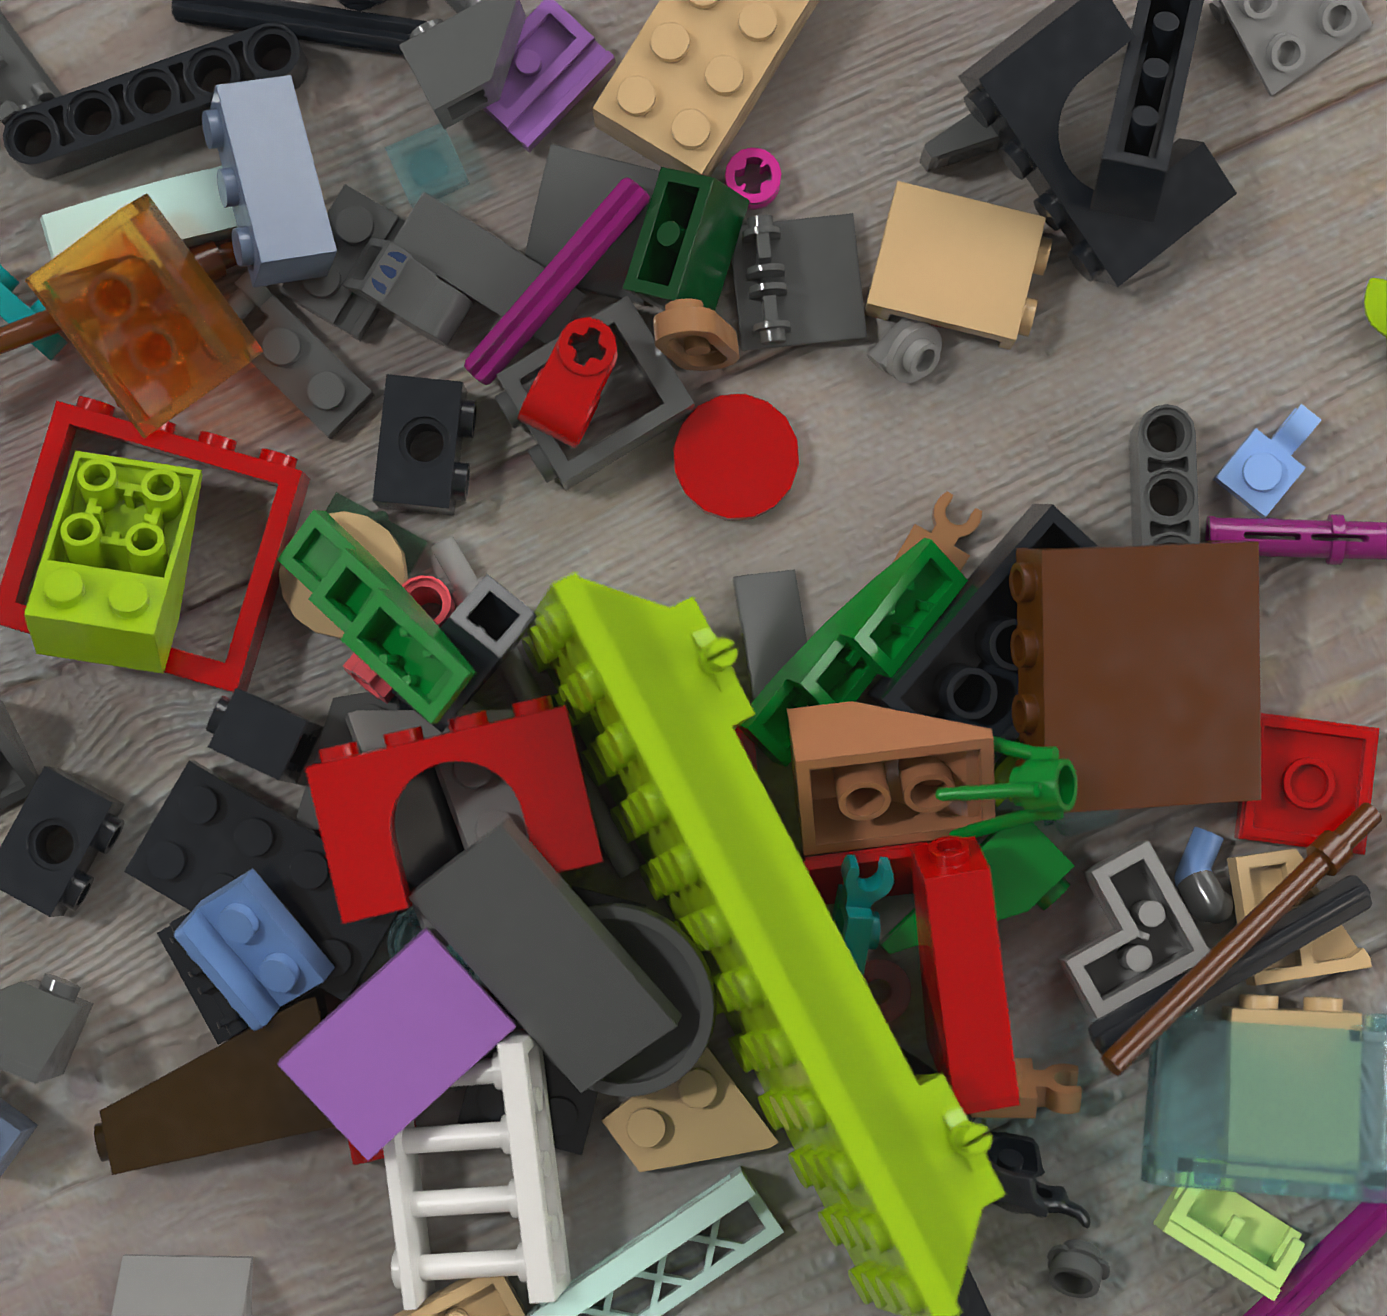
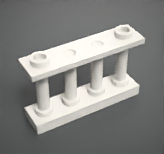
[383,1029,571,1310]

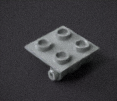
[1209,0,1373,96]

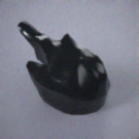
[985,1132,1091,1229]

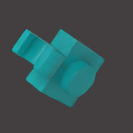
[832,854,894,974]

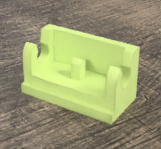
[1153,1163,1305,1301]

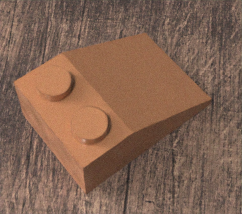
[787,701,996,856]

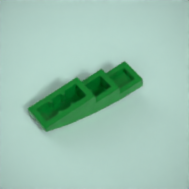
[277,510,476,724]
[738,538,968,767]

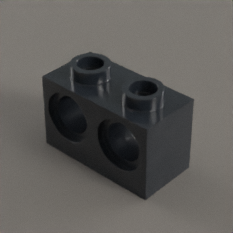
[206,688,324,784]

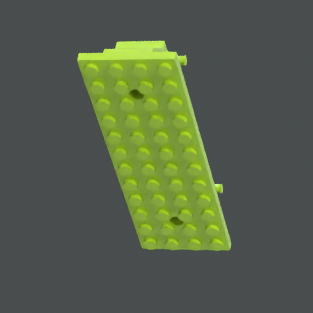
[522,571,1006,1316]

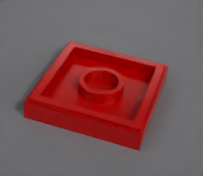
[1234,713,1380,855]

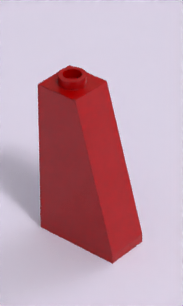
[910,836,1020,1115]

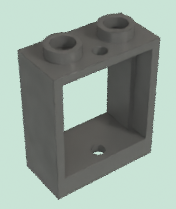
[495,295,695,491]

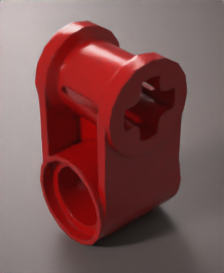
[517,317,618,449]

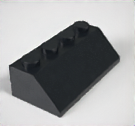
[867,504,1099,765]

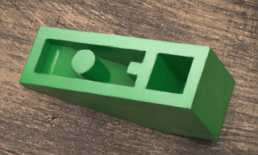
[878,810,1074,954]

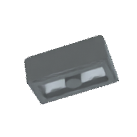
[732,569,807,701]

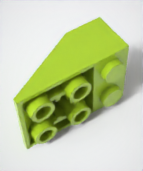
[24,450,202,674]

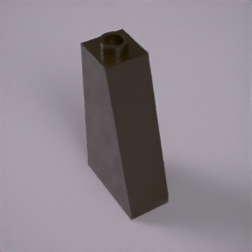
[94,994,336,1175]

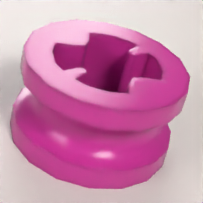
[725,147,782,210]

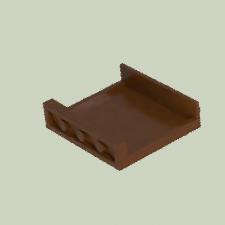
[1010,539,1261,813]

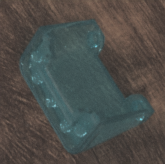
[1141,1004,1387,1203]

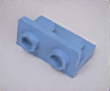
[174,868,335,1031]

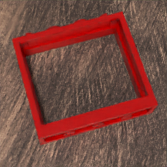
[0,396,310,693]

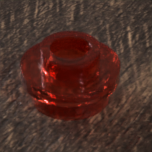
[861,959,911,1023]

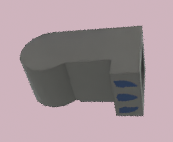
[342,237,473,347]

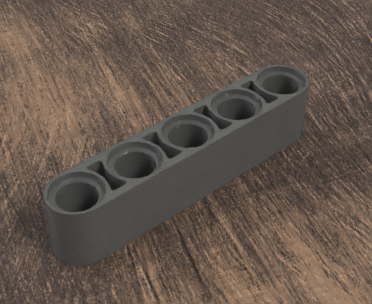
[1129,404,1200,545]

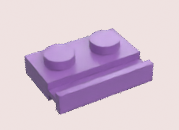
[483,0,616,153]

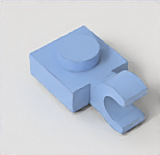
[1213,404,1321,518]

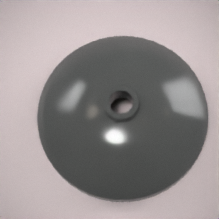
[542,903,717,1096]

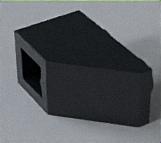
[392,574,536,733]

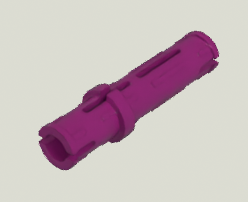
[1205,514,1387,565]

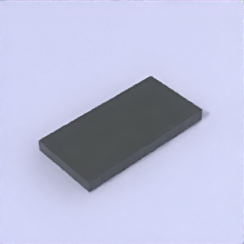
[408,817,682,1093]

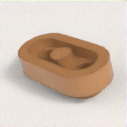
[653,299,739,371]

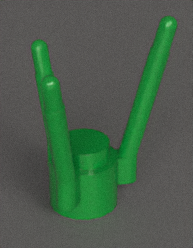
[935,736,1078,838]

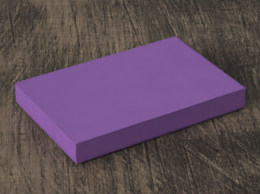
[278,927,516,1160]

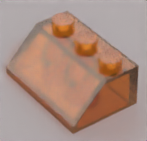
[25,193,264,438]

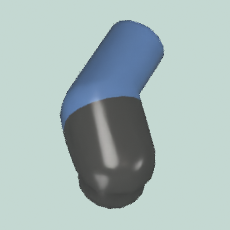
[1174,827,1234,924]

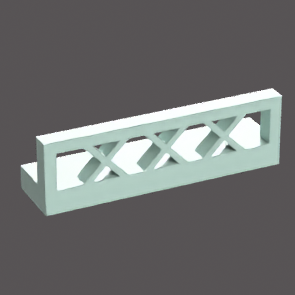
[526,1166,784,1316]

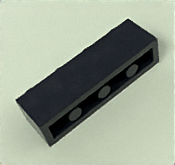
[1090,0,1204,223]

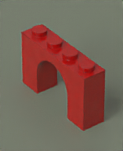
[305,695,603,924]

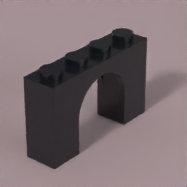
[958,0,1237,287]

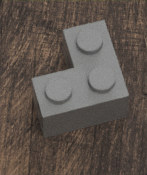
[1057,841,1210,1019]

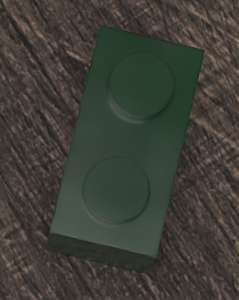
[623,167,750,311]

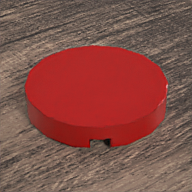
[673,394,799,521]

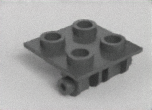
[732,213,867,351]

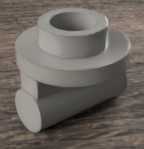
[867,317,942,383]

